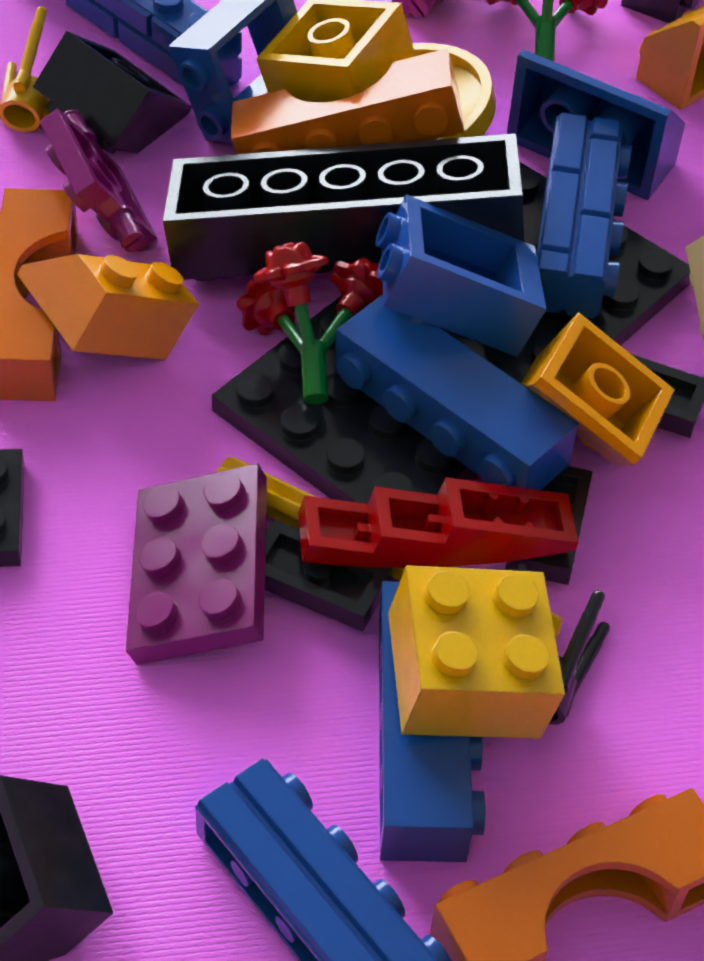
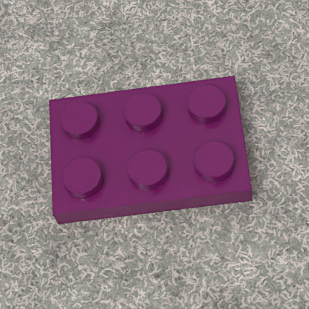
[126,463,267,665]

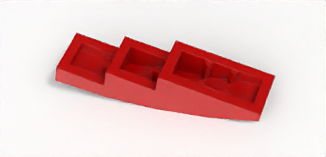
[298,477,579,568]

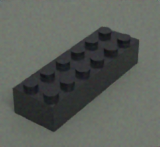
[163,133,524,282]

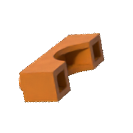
[231,48,464,154]
[0,188,78,401]
[430,788,704,961]

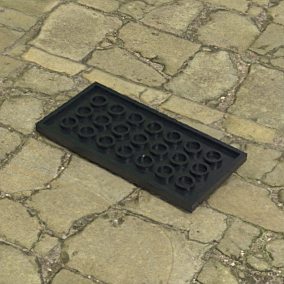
[211,161,690,504]

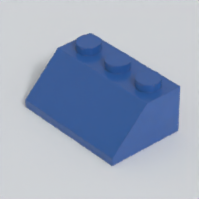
[507,49,685,200]

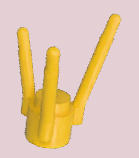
[0,6,51,132]

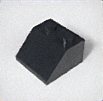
[33,31,192,154]
[0,775,113,961]

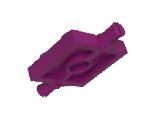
[40,108,158,252]

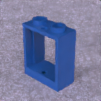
[168,0,297,144]
[375,194,546,357]

